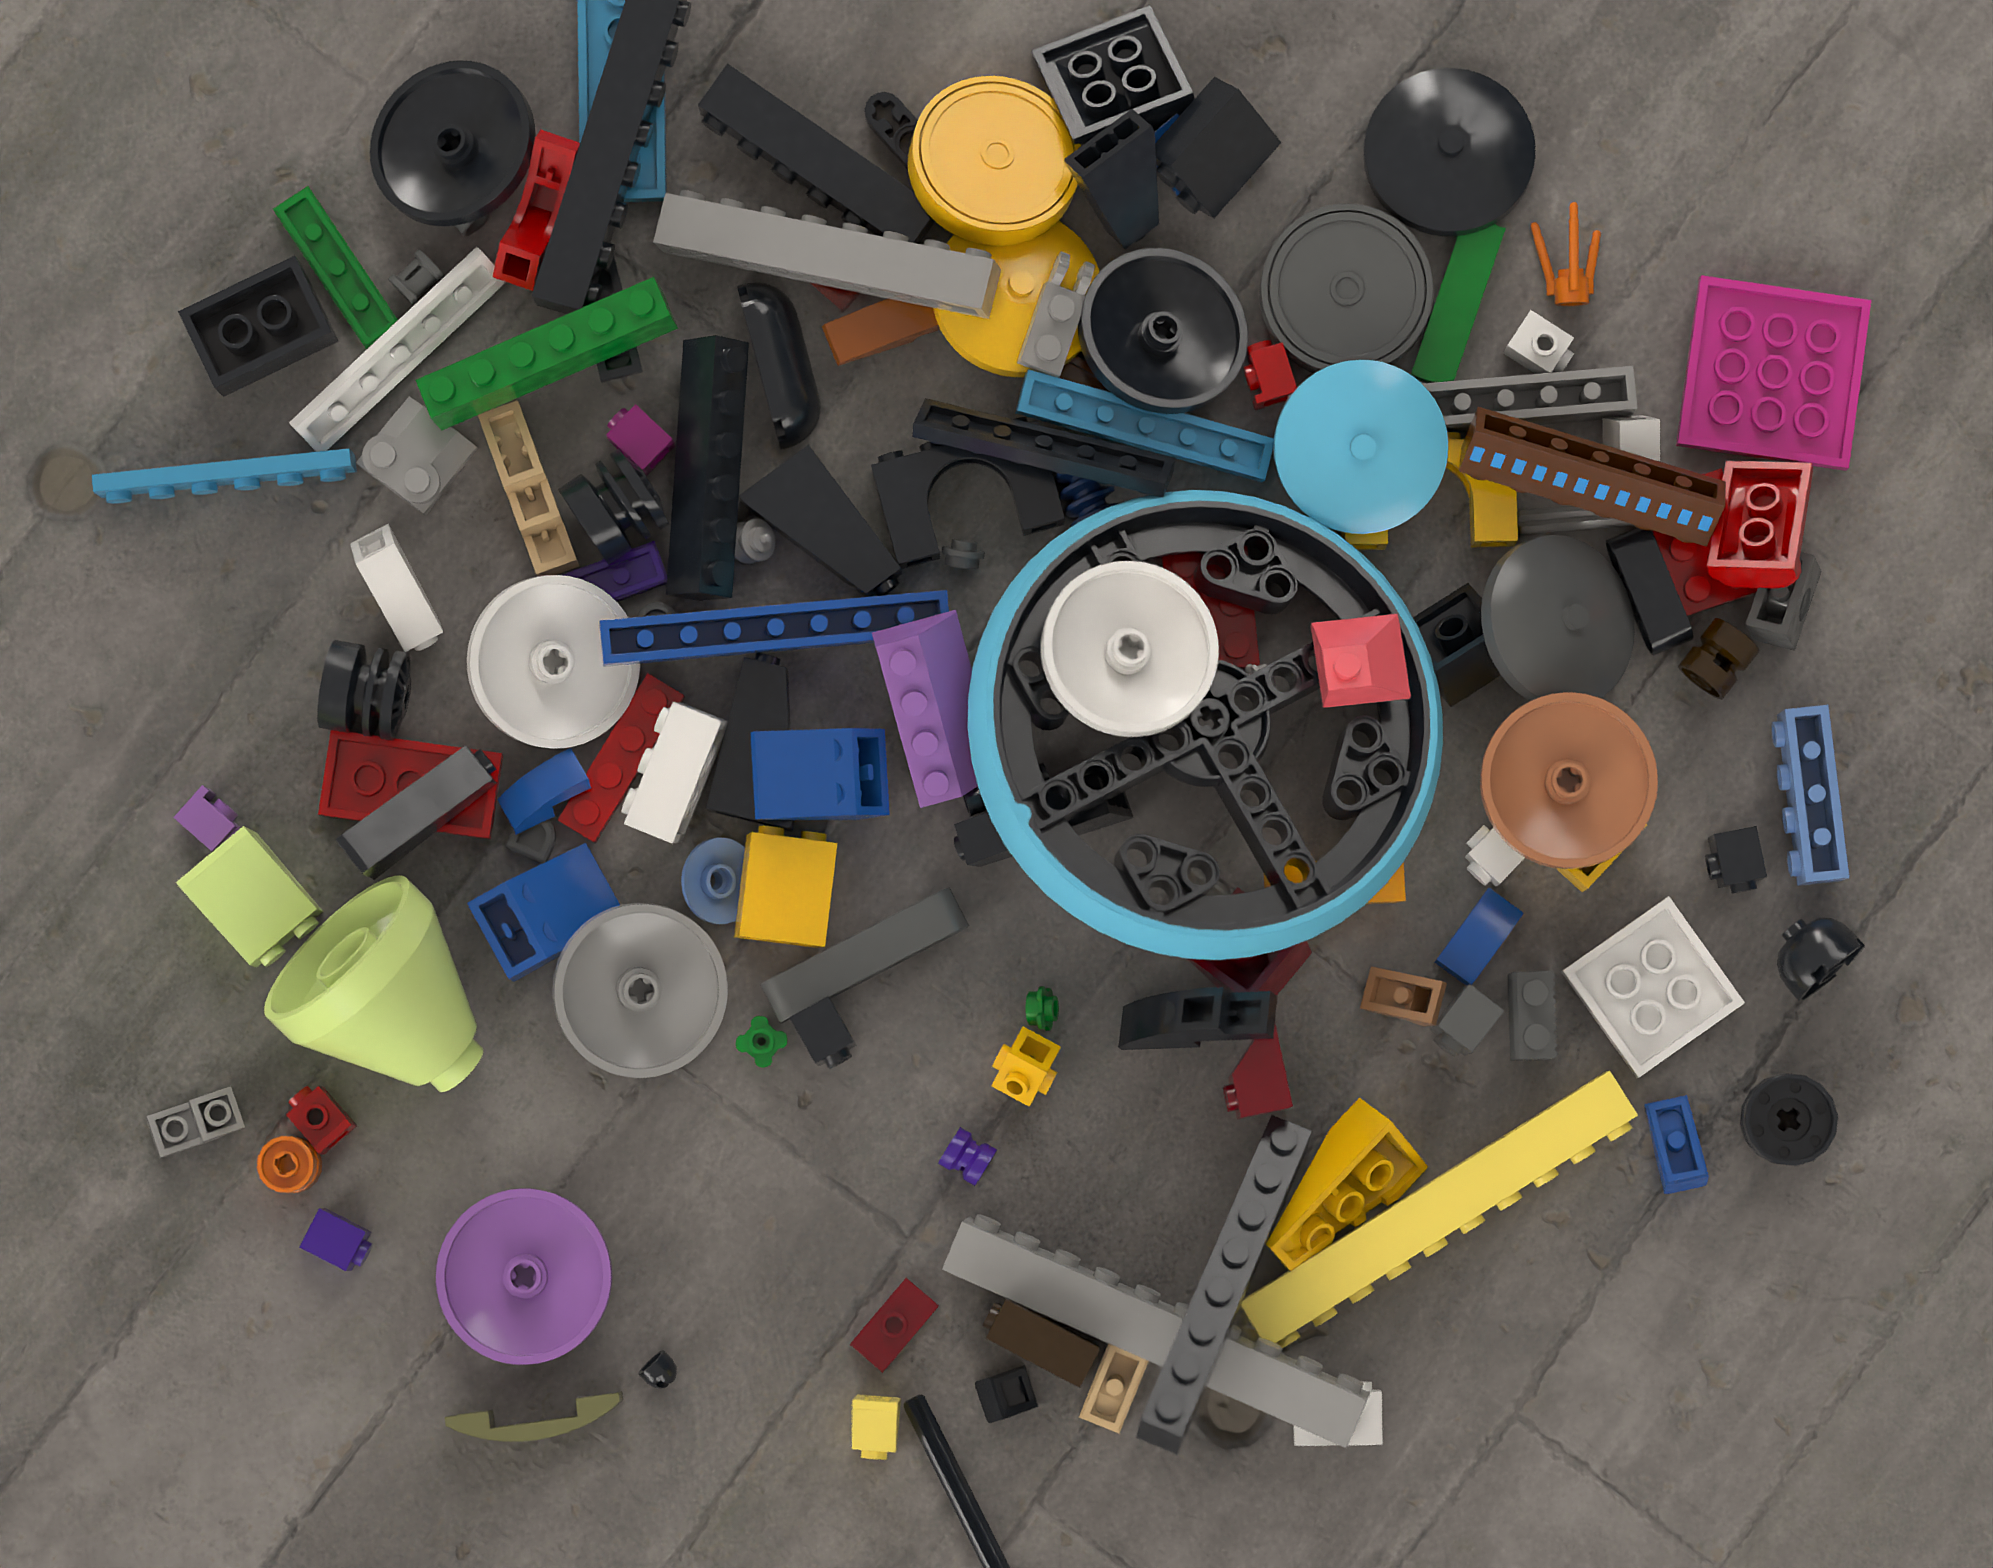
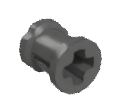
[388,249,445,306]

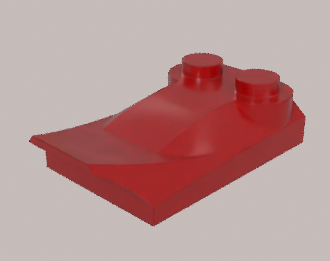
[1707,461,1813,588]

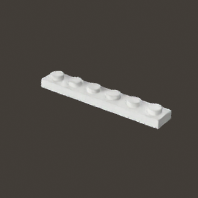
[289,247,506,452]

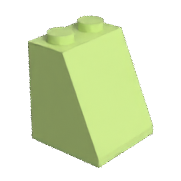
[176,826,323,967]

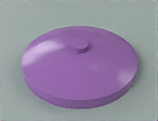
[436,1189,613,1365]

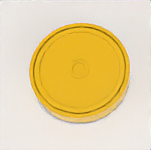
[908,76,1081,246]

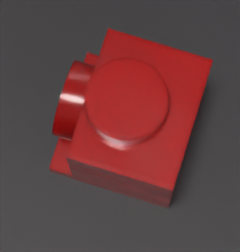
[1243,340,1297,411]
[286,1086,357,1155]

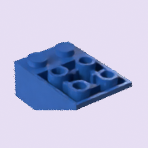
[750,728,890,820]
[467,843,620,982]

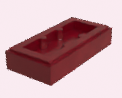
[849,1277,939,1373]

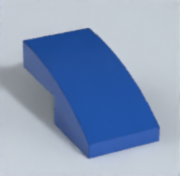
[497,748,591,834]
[1434,888,1524,985]

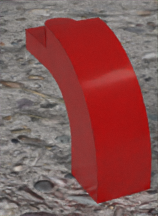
[493,129,580,291]

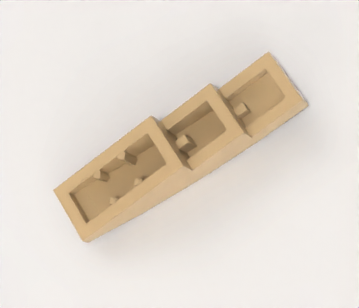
[478,400,579,577]

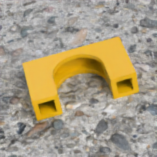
[1342,432,1518,550]

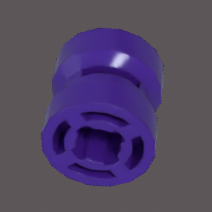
[938,1127,997,1186]

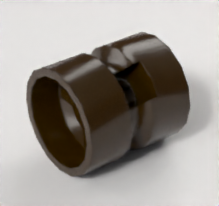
[1678,618,1760,700]

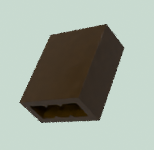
[982,1298,1100,1388]

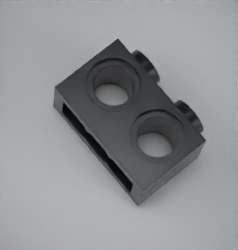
[789,996,857,1069]

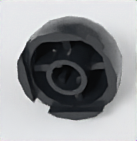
[1777,918,1865,1001]

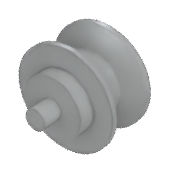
[735,519,775,564]

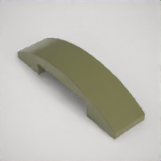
[445,1391,624,1442]

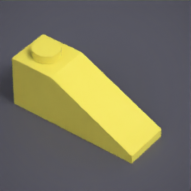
[852,1395,901,1460]

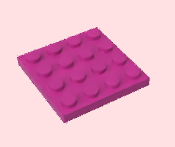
[1676,275,1872,471]

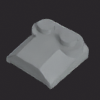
[356,397,478,516]

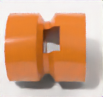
[257,1136,322,1193]

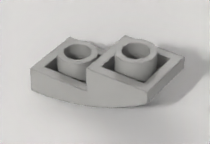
[146,1086,245,1159]

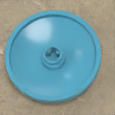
[1273,360,1448,534]

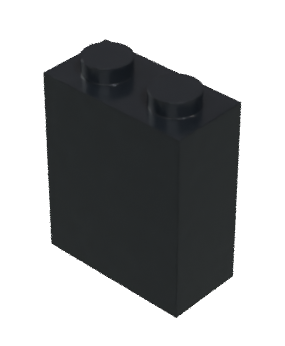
[1155,77,1282,218]

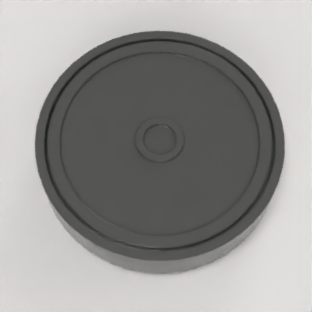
[1259,204,1433,373]

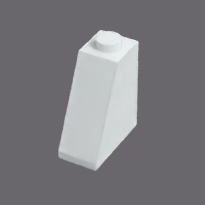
[350,524,443,652]

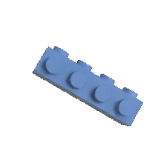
[1772,705,1849,886]

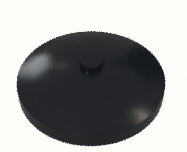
[370,60,536,227]
[1363,68,1536,236]
[1078,248,1248,414]

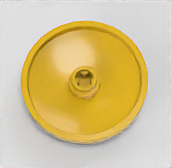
[933,221,1100,378]

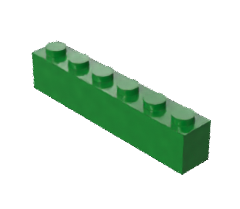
[415,277,678,430]

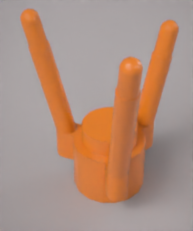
[1531,202,1601,306]

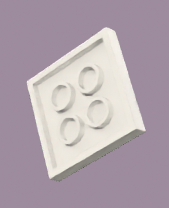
[1561,896,1745,1078]

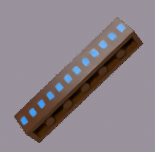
[1459,406,1726,547]

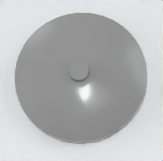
[553,903,728,1078]

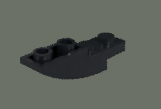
[1118,987,1278,1050]

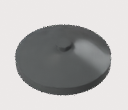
[1481,535,1635,701]

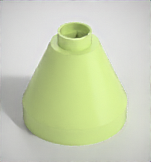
[264,875,483,1092]

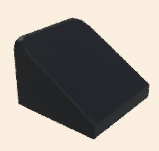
[975,1365,1039,1423]

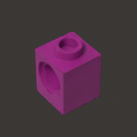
[606,404,676,476]

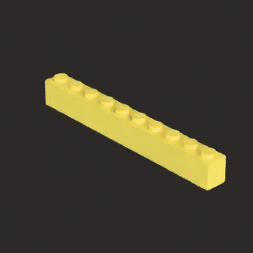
[1241,1071,1638,1348]

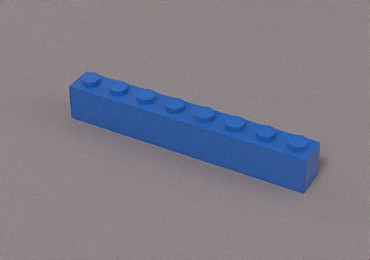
[599,590,949,667]

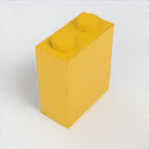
[734,826,838,948]

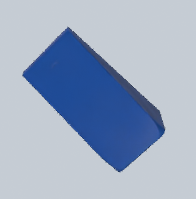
[1644,1095,1709,1194]

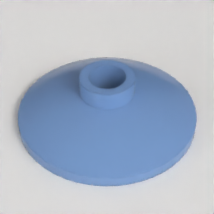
[681,838,745,924]

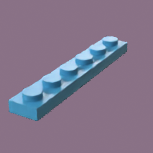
[1015,369,1274,482]
[92,449,357,503]

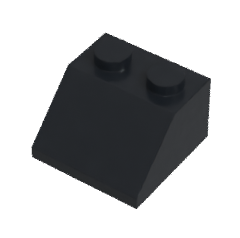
[1413,583,1501,707]

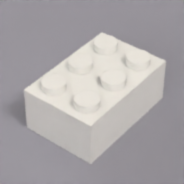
[621,702,728,844]

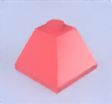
[1311,614,1411,708]

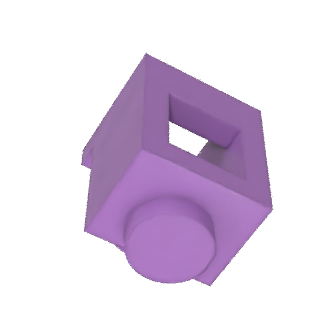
[173,785,240,852]

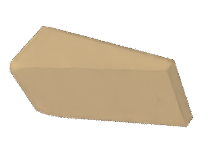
[1079,1343,1149,1433]

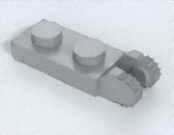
[1017,251,1095,377]

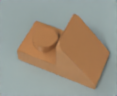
[1360,966,1447,1027]

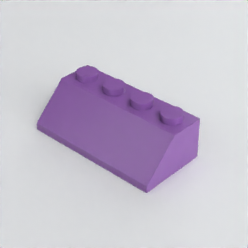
[872,610,978,808]

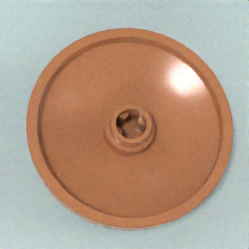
[1480,693,1658,869]

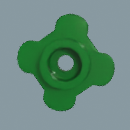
[1025,986,1059,1031]
[736,1016,788,1068]

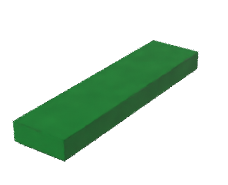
[273,186,398,350]
[1411,224,1506,383]

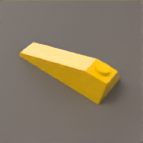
[1266,1097,1428,1271]

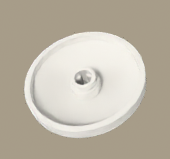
[1041,561,1219,737]
[467,575,640,748]

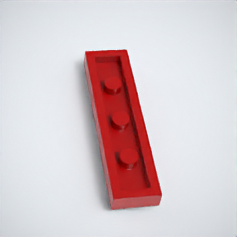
[558,673,685,844]

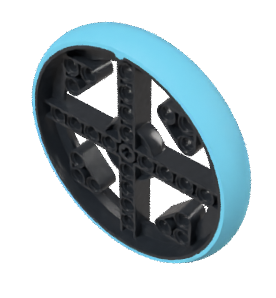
[968,490,1443,960]

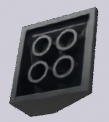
[1031,5,1195,145]

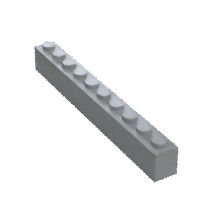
[942,1214,1370,1448]

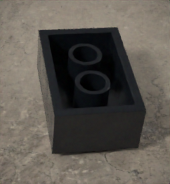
[178,255,339,397]

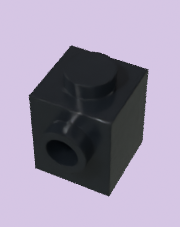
[1705,826,1767,894]

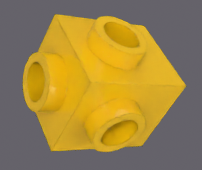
[991,1026,1061,1107]

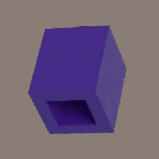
[299,1208,373,1271]

